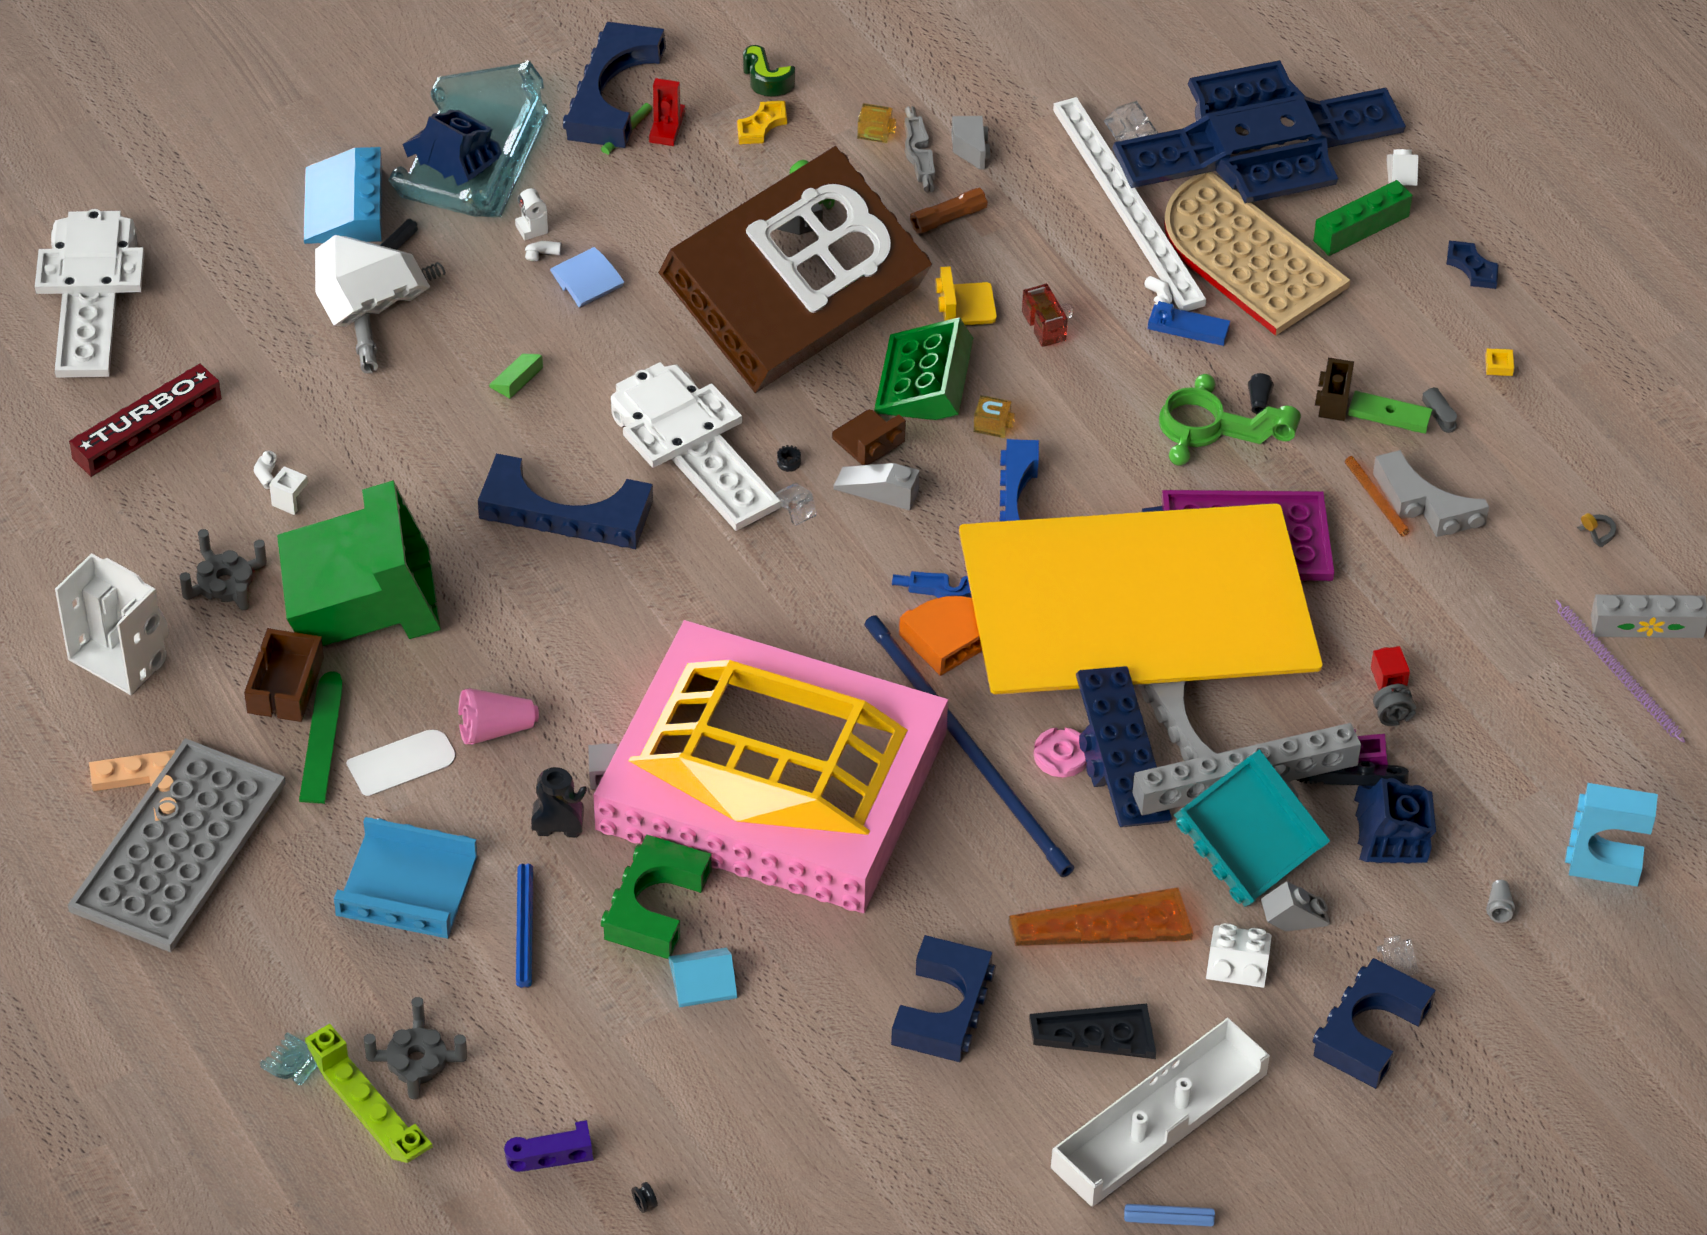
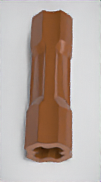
[910,187,988,234]

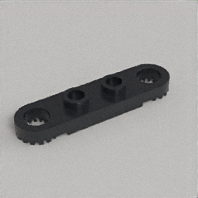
[1297,761,1409,786]

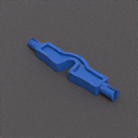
[892,571,972,598]

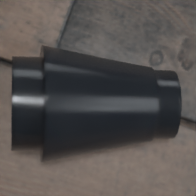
[1248,373,1274,414]

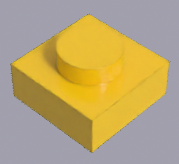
[1485,348,1514,376]

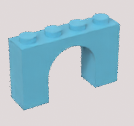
[1565,783,1658,887]

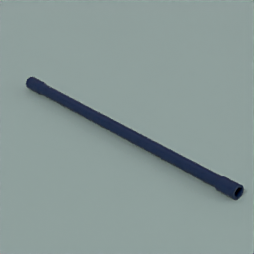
[864,615,1074,877]

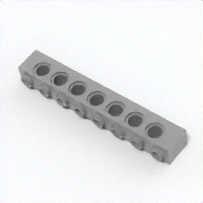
[1133,723,1361,815]

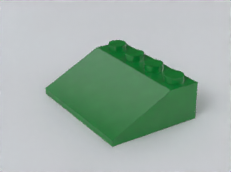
[874,317,974,420]

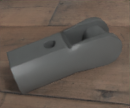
[1422,387,1457,433]

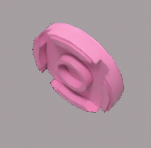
[1034,728,1087,778]

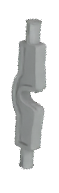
[904,106,935,193]

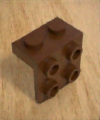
[832,409,906,465]

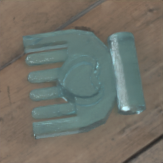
[260,1032,317,1085]

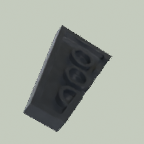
[1029,1003,1156,1059]

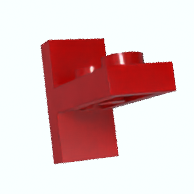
[649,78,685,146]

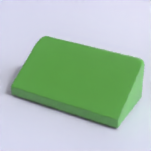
[489,354,543,399]

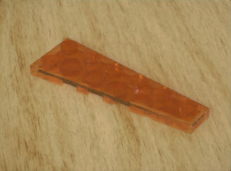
[1009,887,1193,946]

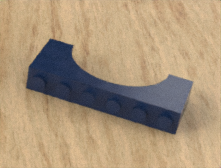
[563,22,666,148]
[478,453,653,549]

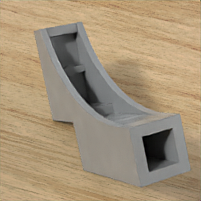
[1373,450,1489,537]

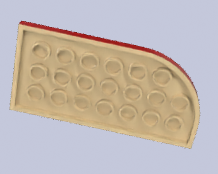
[1164,172,1351,336]

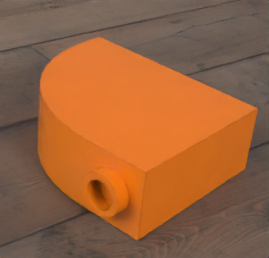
[899,596,982,676]

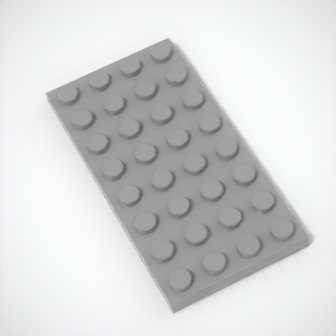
[68,738,286,952]

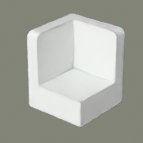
[269,466,308,515]

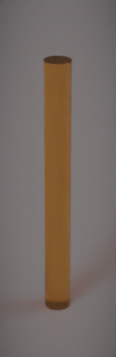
[1345,456,1410,537]

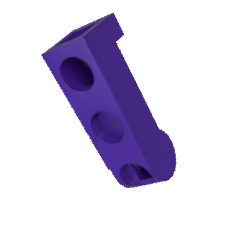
[504,1120,594,1172]

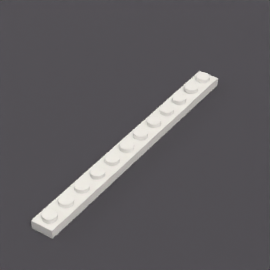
[1053,97,1206,311]

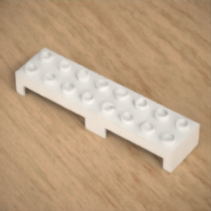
[1051,1018,1270,1207]

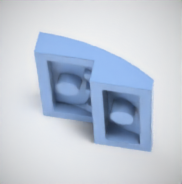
[550,247,624,308]

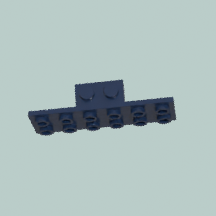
[1076,666,1172,828]

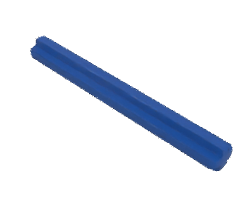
[516,863,533,988]

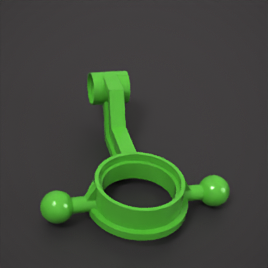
[1159,374,1301,466]

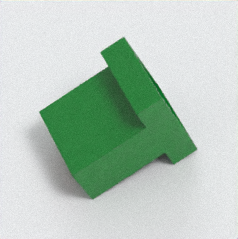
[277,480,441,646]

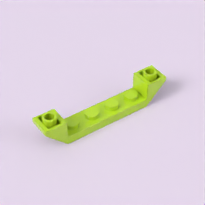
[305,1023,433,1163]

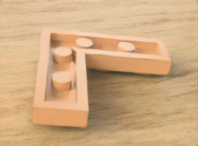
[89,750,176,821]

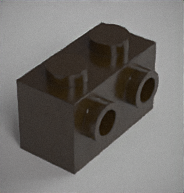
[1315,357,1354,421]

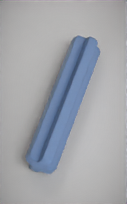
[1124,1204,1215,1226]

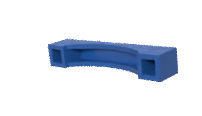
[999,439,1039,522]

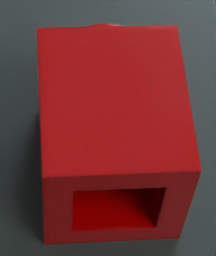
[1371,646,1410,691]

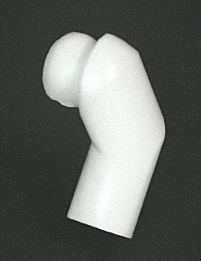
[525,241,562,261]
[1145,276,1172,304]
[254,451,277,489]

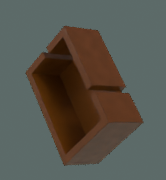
[244,628,324,722]

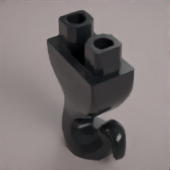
[531,767,587,838]

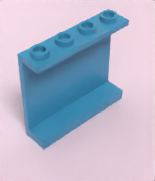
[334,817,478,939]

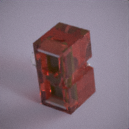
[1022,283,1074,347]

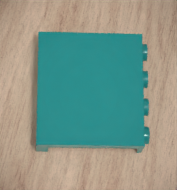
[1174,749,1330,907]

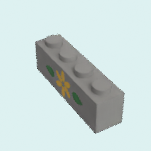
[1591,594,1707,638]

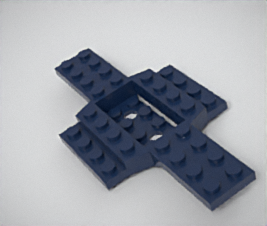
[1112,60,1406,204]

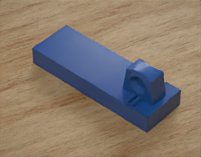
[1148,301,1230,346]

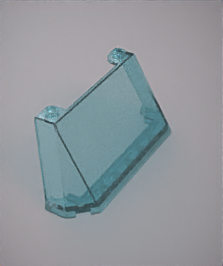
[388,60,548,218]

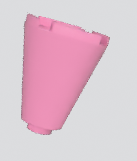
[458,688,539,745]

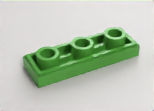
[1348,391,1432,434]

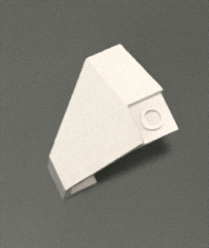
[315,235,430,327]

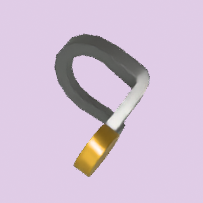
[1577,513,1616,547]

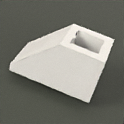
[1387,149,1418,186]

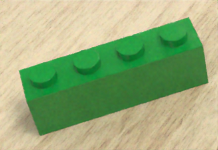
[1313,180,1413,256]

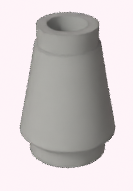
[1486,880,1516,923]

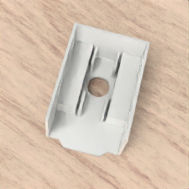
[55,553,169,695]

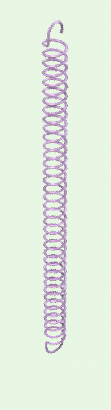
[1556,600,1685,743]

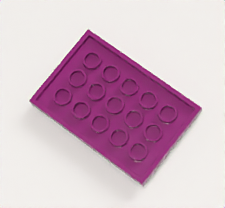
[1161,490,1334,581]

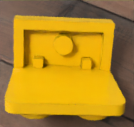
[935,266,997,325]

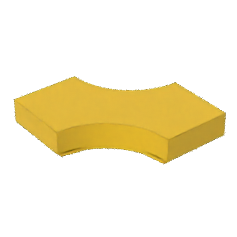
[737,101,787,144]

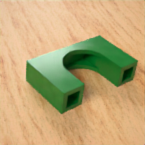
[601,834,712,959]

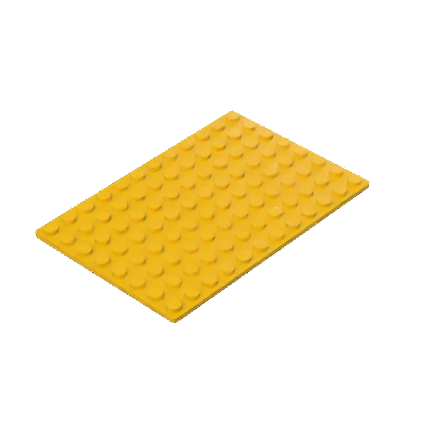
[959,504,1323,694]

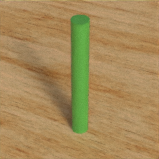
[601,103,652,155]

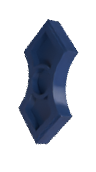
[1446,240,1499,289]

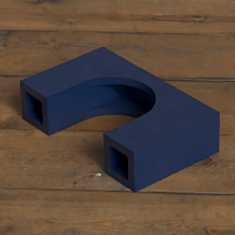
[891,935,996,1062]
[1312,958,1436,1089]

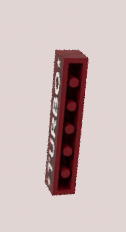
[69,363,222,477]

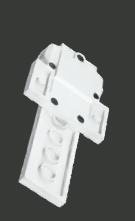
[35,209,144,378]
[611,362,781,531]

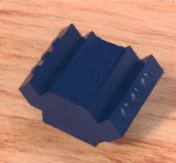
[402,110,503,186]
[1354,778,1436,864]

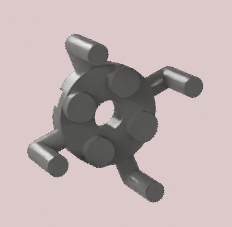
[179,529,267,610]
[364,997,467,1100]

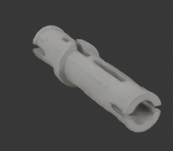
[354,313,378,373]

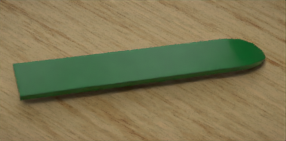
[299,671,343,804]

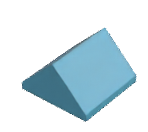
[669,948,737,1007]

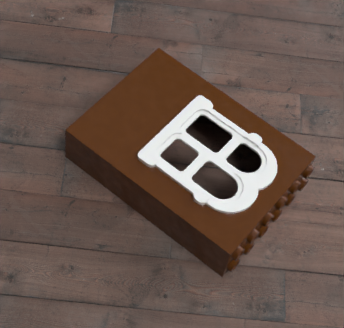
[658,145,932,393]

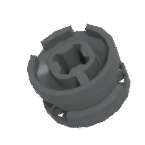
[1373,684,1417,726]

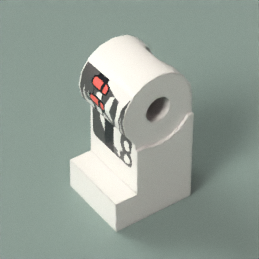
[515,188,548,241]

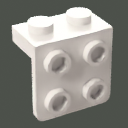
[1206,923,1272,988]

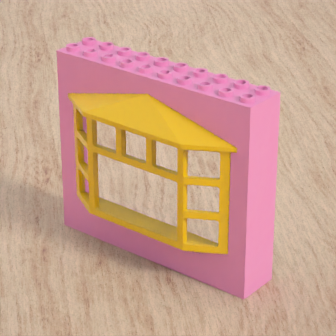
[594,620,948,913]

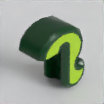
[743,45,795,96]

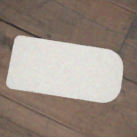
[346,730,455,796]

